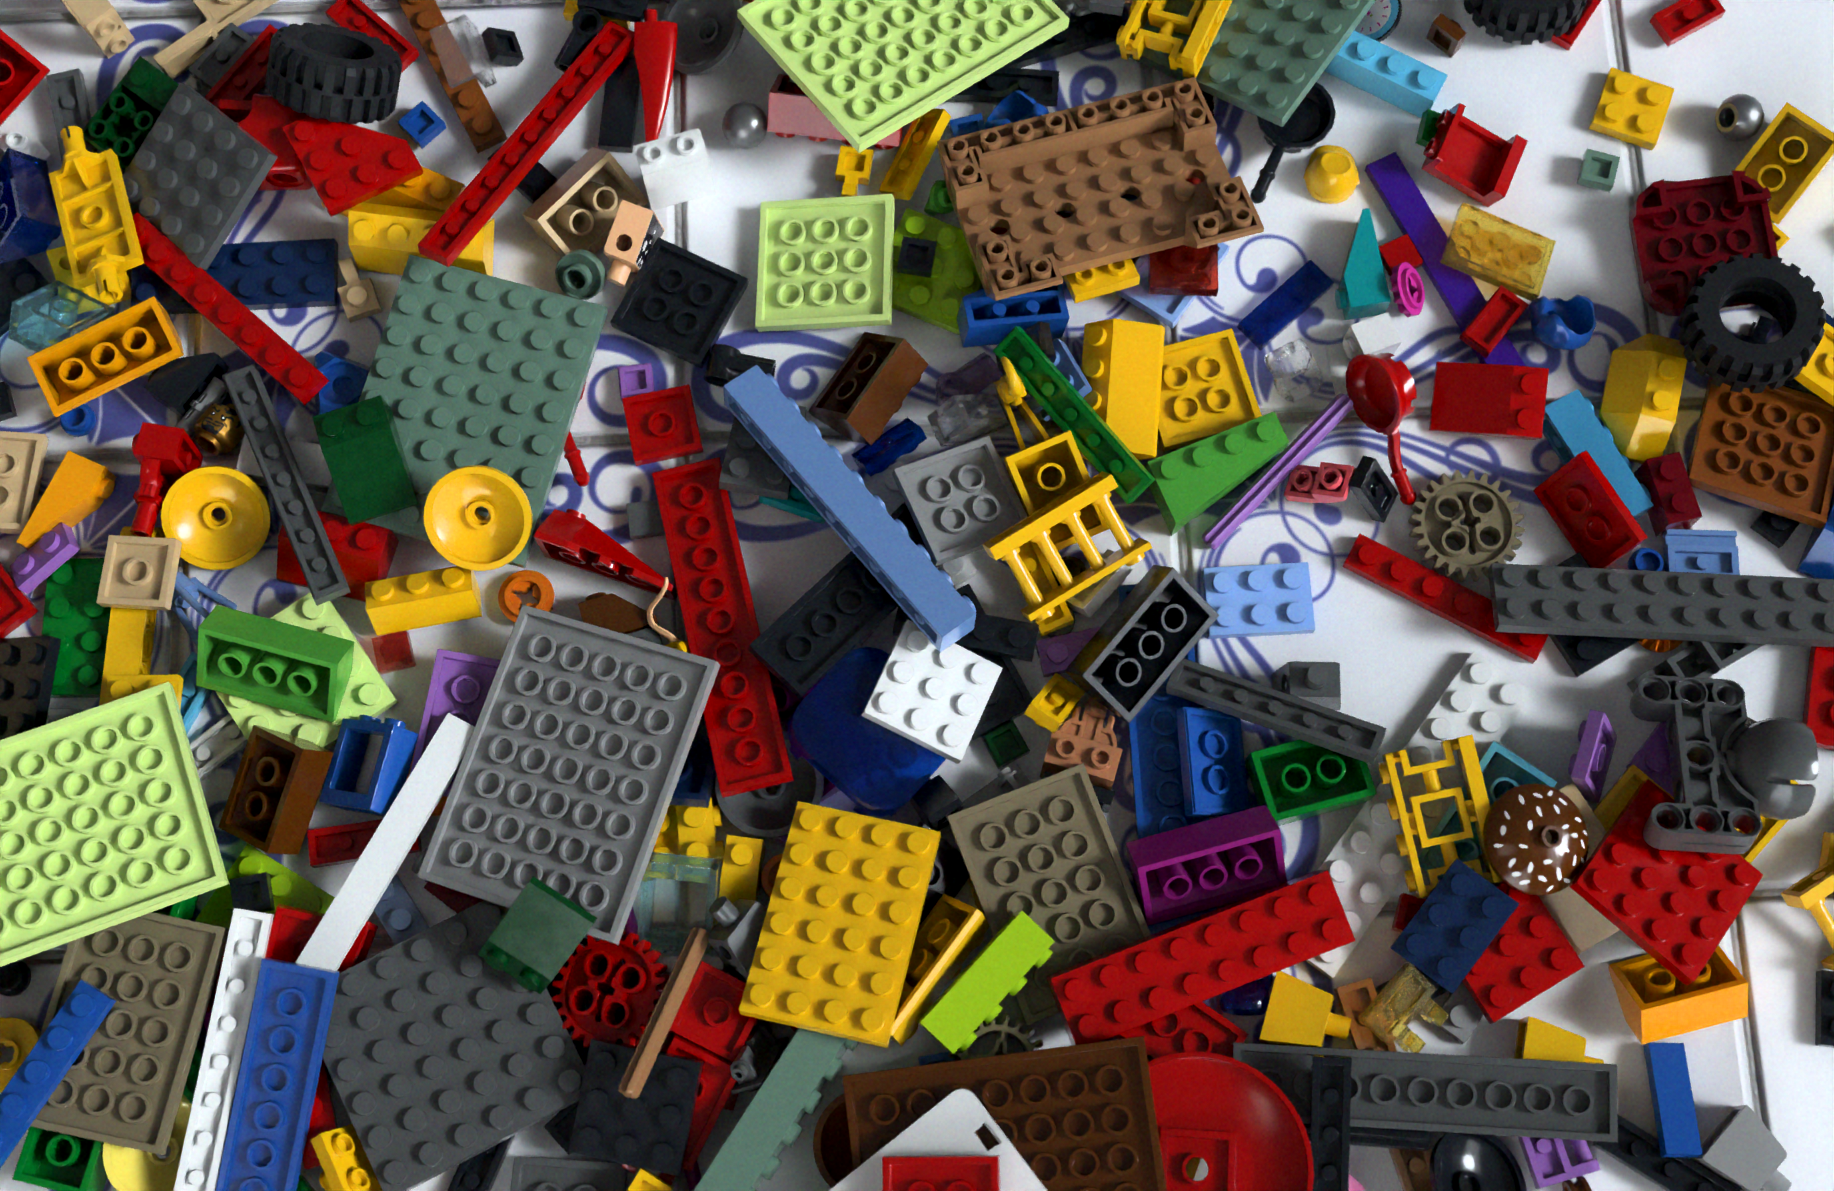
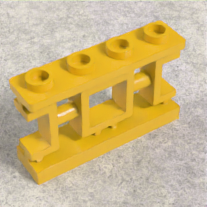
[1116,0,1233,79]
[1378,735,1502,898]

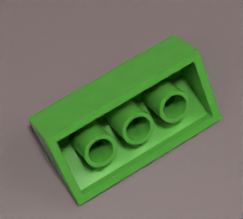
[196,605,354,722]

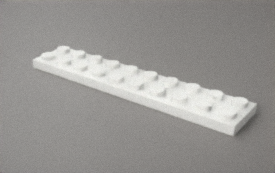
[1305,650,1533,980]

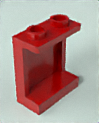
[1421,103,1528,207]

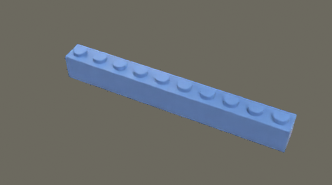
[723,365,976,653]

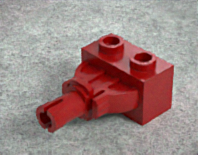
[130,422,204,537]

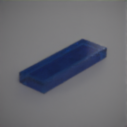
[1237,259,1334,350]

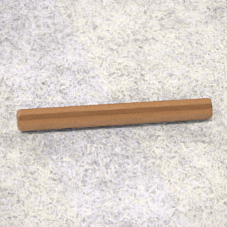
[618,927,709,1099]

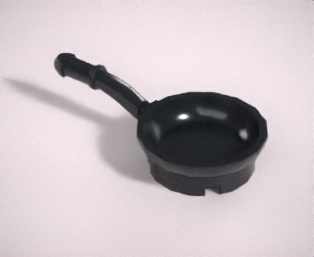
[1250,82,1336,204]

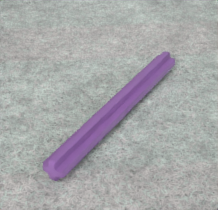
[1202,393,1353,550]

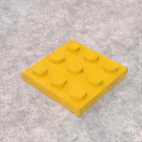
[1158,328,1262,452]

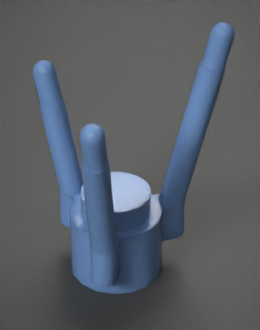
[171,572,237,649]

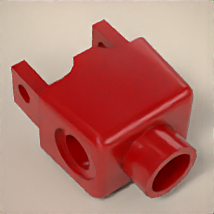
[219,94,313,191]

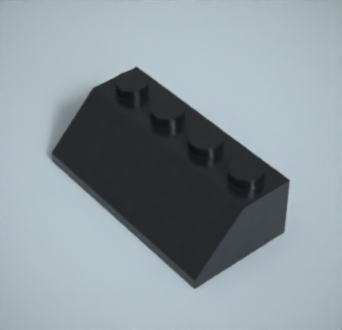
[1064,565,1219,723]

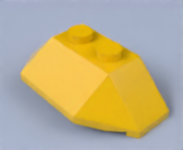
[1599,333,1687,464]

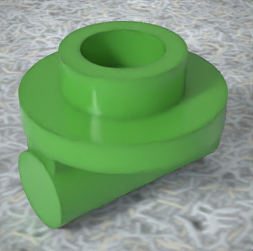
[924,180,954,216]

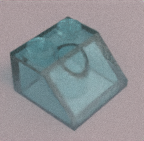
[8,280,115,352]

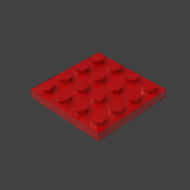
[1569,779,1763,986]

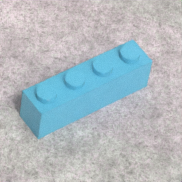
[1324,30,1448,118]

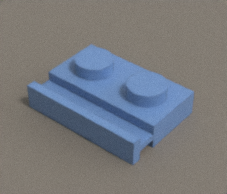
[1662,529,1740,575]

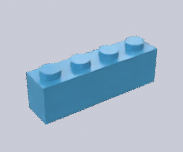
[1543,389,1653,520]

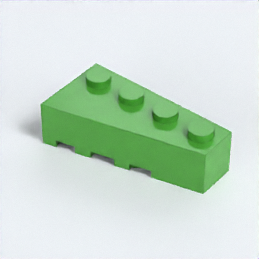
[1145,411,1289,536]

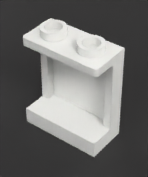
[634,128,716,211]

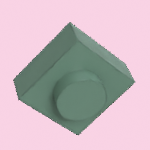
[1577,149,1620,192]

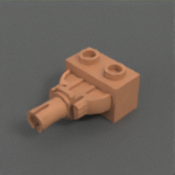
[1040,696,1123,790]

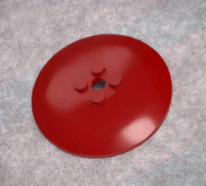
[1148,1052,1314,1191]

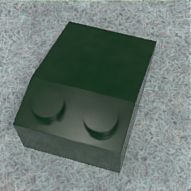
[312,395,419,526]
[478,876,597,994]

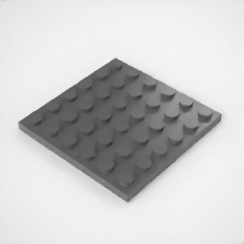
[323,900,585,1191]

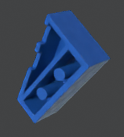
[957,284,1069,348]

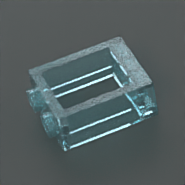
[637,852,722,956]

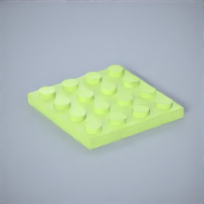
[755,194,895,332]
[215,592,398,749]

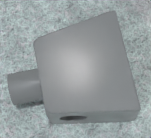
[1690,1105,1792,1191]

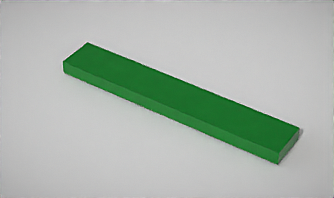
[993,326,1155,504]

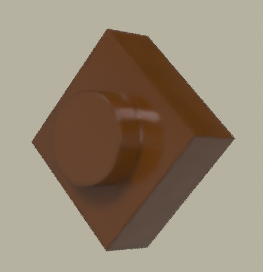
[1426,13,1467,58]

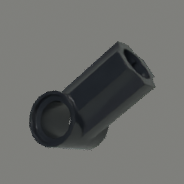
[554,8,605,73]
[704,344,776,387]

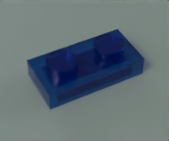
[851,417,927,477]

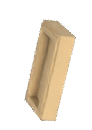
[153,20,219,80]

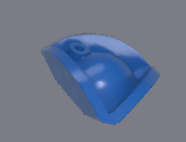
[314,351,370,415]

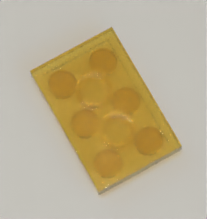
[1440,202,1556,301]

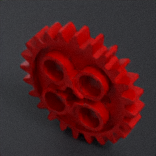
[552,931,668,1048]

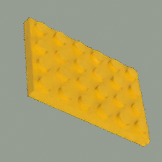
[739,801,941,1048]

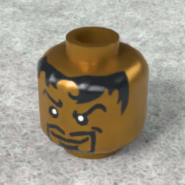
[194,403,246,455]

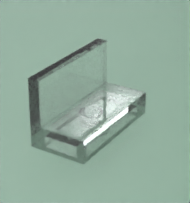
[429,14,497,88]

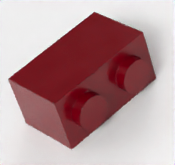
[1634,452,1702,537]

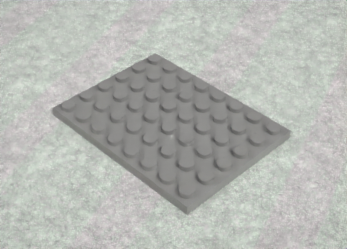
[417,604,720,945]

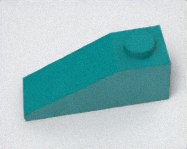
[1335,208,1391,320]

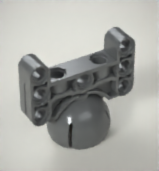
[1629,675,1818,854]

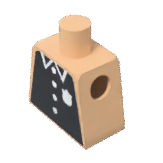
[603,199,664,287]

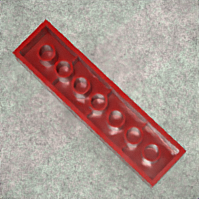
[1046,870,1356,1045]

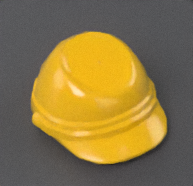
[1303,145,1360,204]

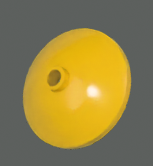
[161,465,271,570]
[423,465,533,571]

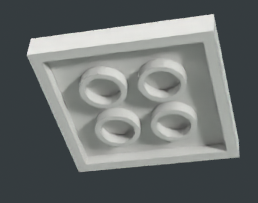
[861,619,1002,764]

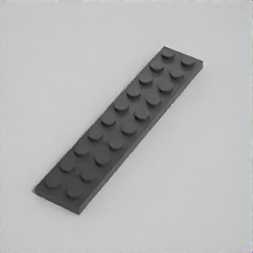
[1488,563,1834,647]
[1233,1043,1618,1142]

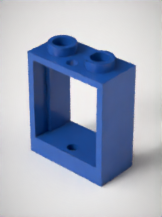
[319,715,419,817]

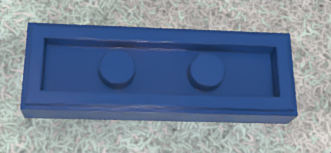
[1643,1042,1703,1158]

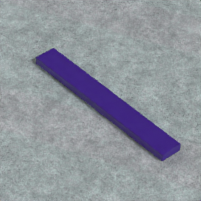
[1364,152,1526,366]

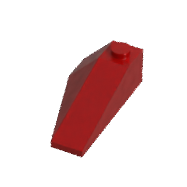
[534,509,677,601]

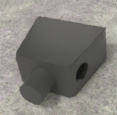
[1271,661,1341,710]
[708,896,767,983]

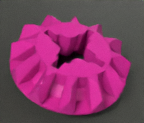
[1390,262,1425,317]

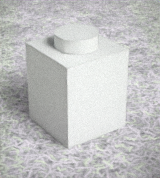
[1343,312,1402,359]

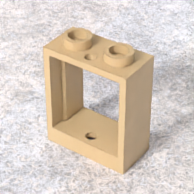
[61,0,135,59]

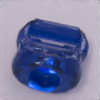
[1219,974,1273,1016]

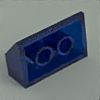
[0,148,62,264]

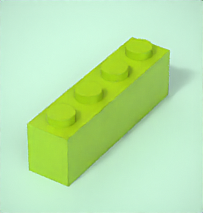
[917,910,1055,1054]

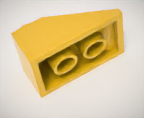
[1735,103,1834,225]

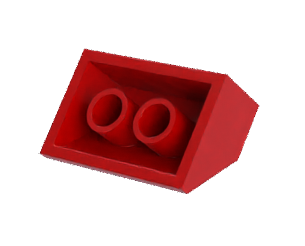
[0,29,50,126]
[276,510,399,602]

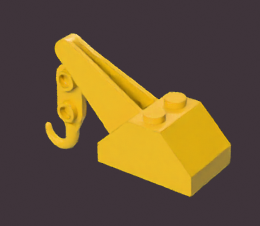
[993,356,1110,551]

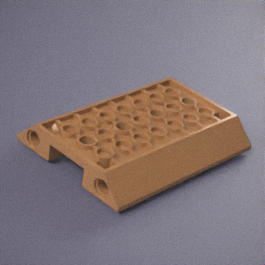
[937,77,1264,301]

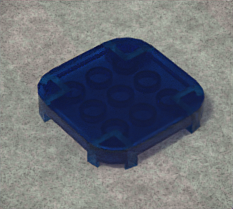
[787,647,946,817]

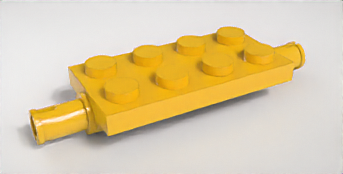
[49,126,144,303]

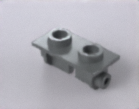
[730,1023,789,1094]

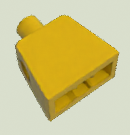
[1260,971,1352,1048]
[1514,1016,1604,1064]

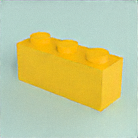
[365,566,482,636]

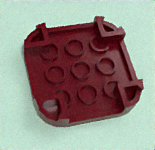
[1629,170,1785,317]

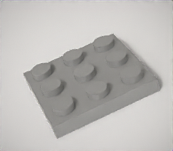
[892,436,1027,566]

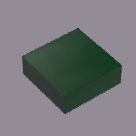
[981,720,1030,769]

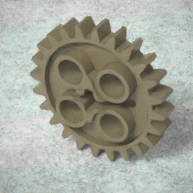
[1408,470,1525,582]

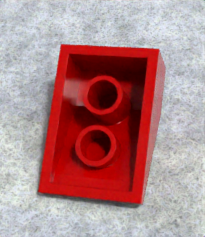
[1429,362,1549,440]

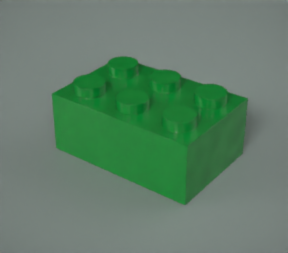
[1245,739,1377,826]

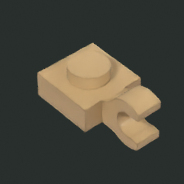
[337,257,383,323]

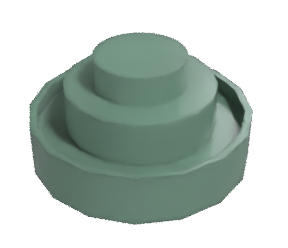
[555,249,606,300]

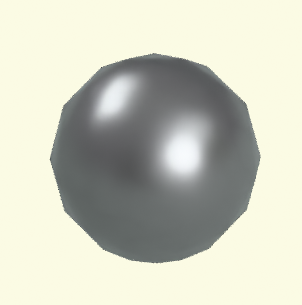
[1715,94,1764,141]
[722,102,767,149]

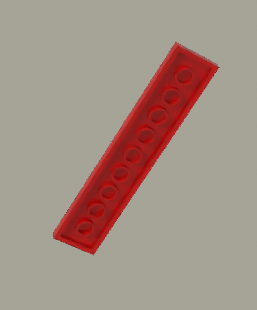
[652,457,794,798]

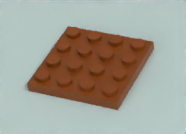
[1687,376,1834,529]

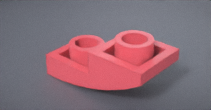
[1284,462,1356,503]

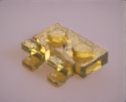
[1359,962,1449,1053]

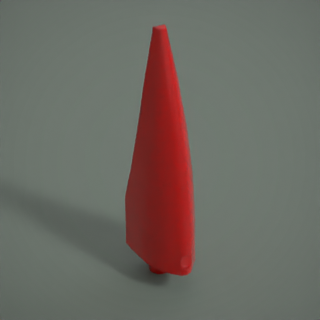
[634,9,678,142]

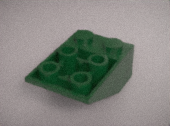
[82,56,179,170]

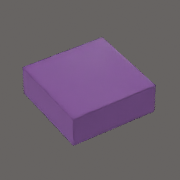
[617,363,655,403]

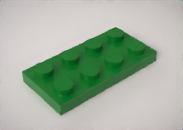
[42,558,111,698]

